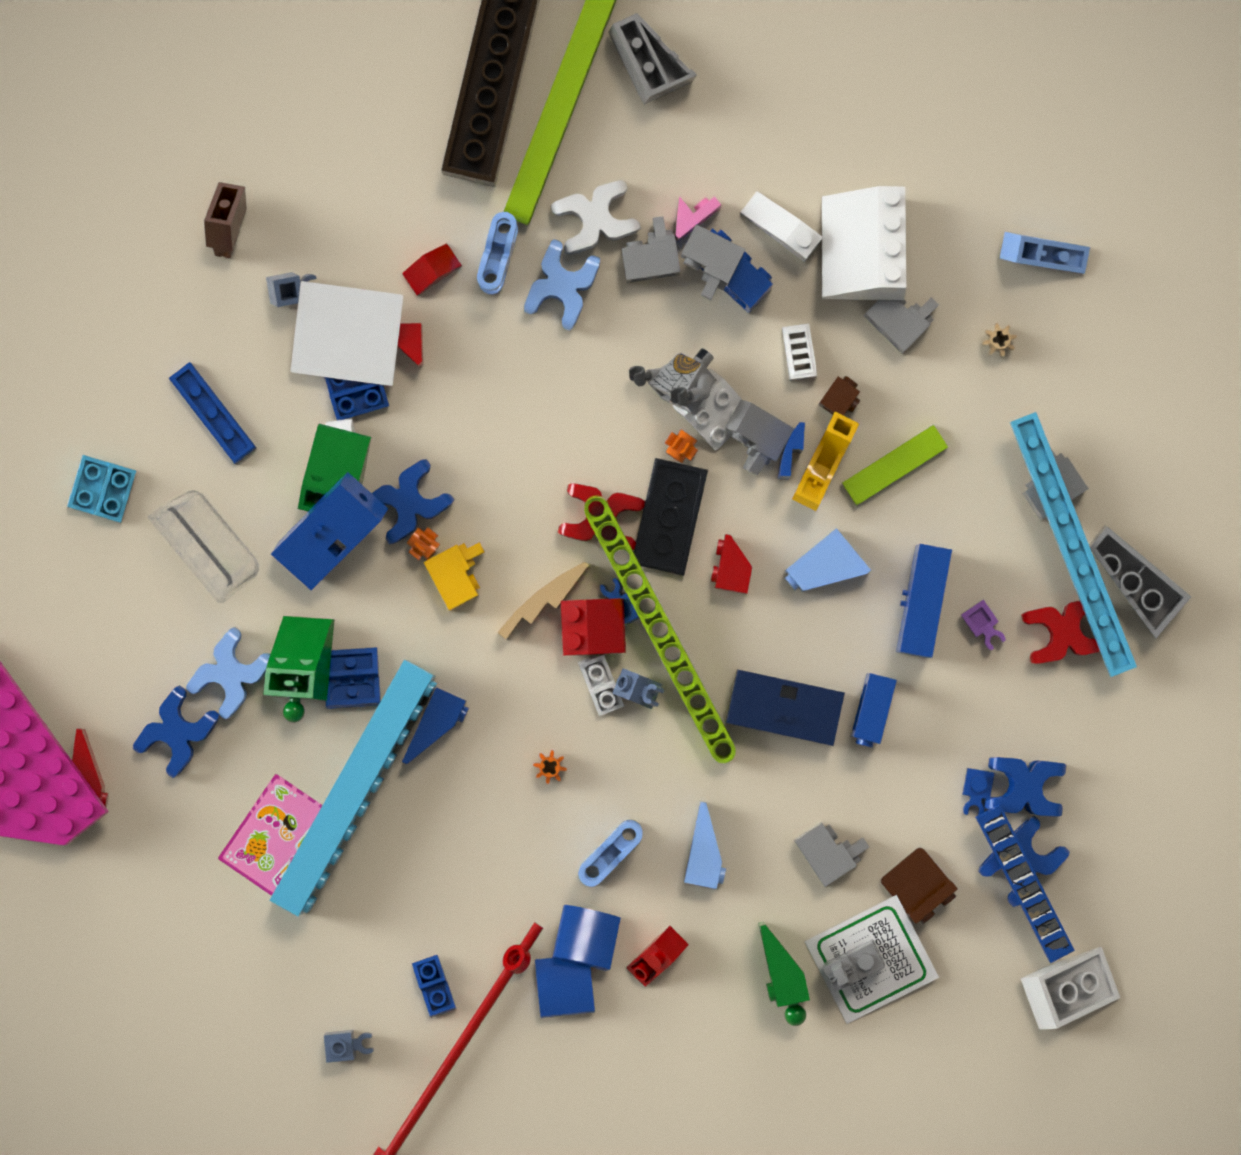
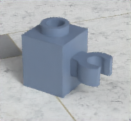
[266,272,317,307]
[613,668,665,709]
[324,1030,374,1063]

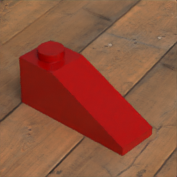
[72,728,109,808]

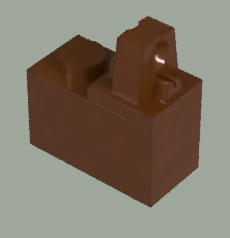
[204,182,247,258]

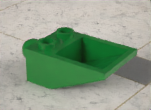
[297,423,371,512]
[263,616,335,723]
[758,922,810,1026]

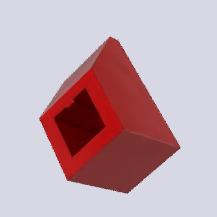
[711,534,752,594]
[626,925,689,987]

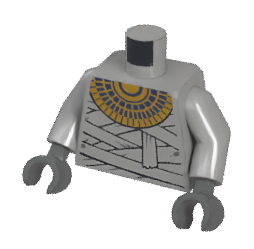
[629,348,715,415]

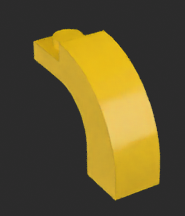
[792,412,859,511]

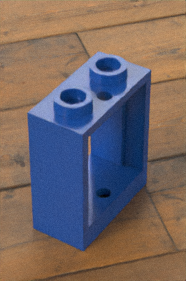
[851,673,897,748]

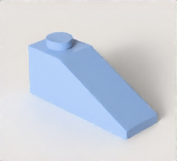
[1000,232,1090,274]
[684,801,726,889]

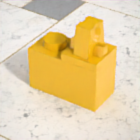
[423,542,485,611]

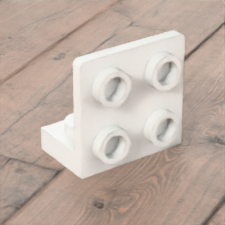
[672,368,742,450]

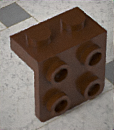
[881,847,958,924]

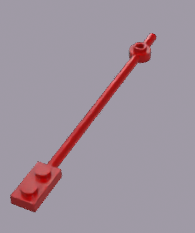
[373,922,543,1155]

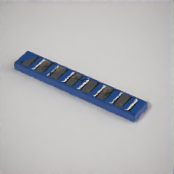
[975,805,1075,963]

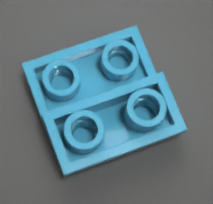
[67,455,136,523]

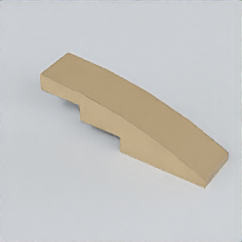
[497,562,589,639]

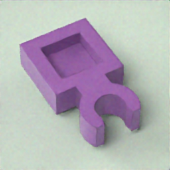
[960,599,1006,650]

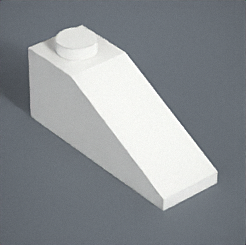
[740,191,823,263]

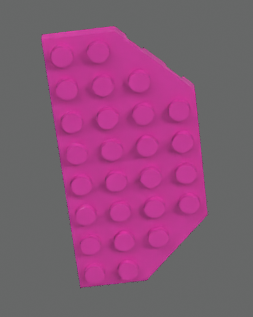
[0,661,109,845]

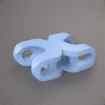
[477,212,518,295]
[524,239,600,331]
[186,627,270,720]
[578,820,643,887]

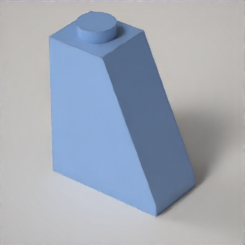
[785,528,871,592]

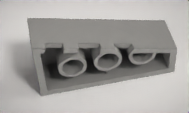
[1089,525,1191,638]

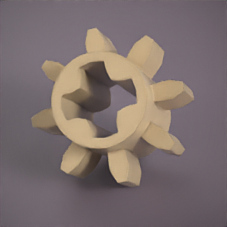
[982,323,1017,357]

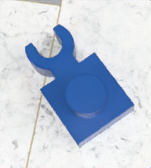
[600,578,640,626]
[962,768,994,815]

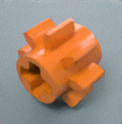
[665,430,698,463]
[406,527,440,560]
[533,750,567,784]

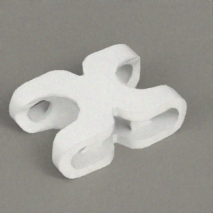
[550,180,641,254]

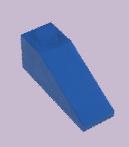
[402,687,469,764]

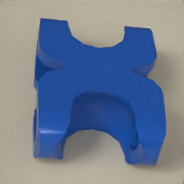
[372,459,455,545]
[133,685,220,778]
[985,757,1067,816]
[978,816,1070,907]

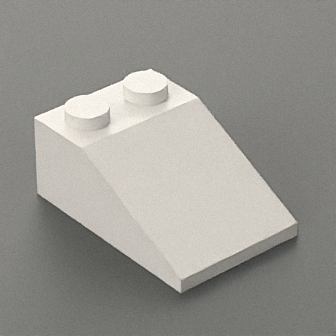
[1021,947,1120,1030]

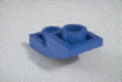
[412,955,457,1018]

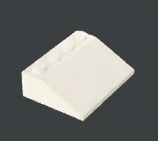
[822,186,906,300]

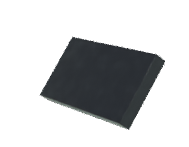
[634,458,708,576]

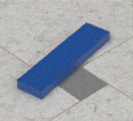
[169,362,257,464]

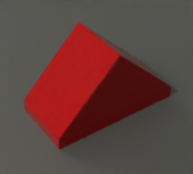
[402,243,462,296]
[397,323,424,367]

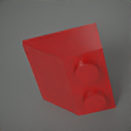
[561,598,626,656]

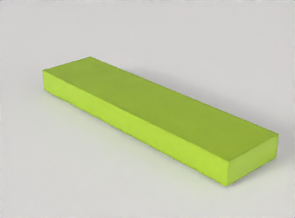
[842,425,948,506]

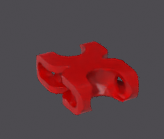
[557,483,645,550]
[1021,601,1100,664]

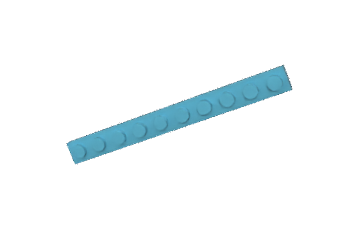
[1009,412,1137,677]

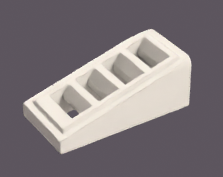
[782,323,817,381]

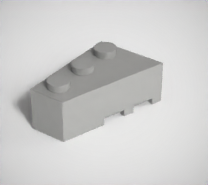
[608,13,697,104]

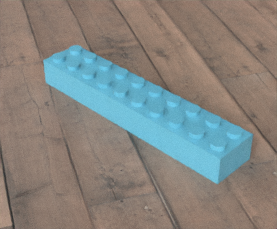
[269,660,437,917]

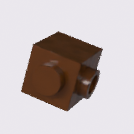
[818,376,861,416]

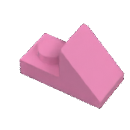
[675,197,721,242]

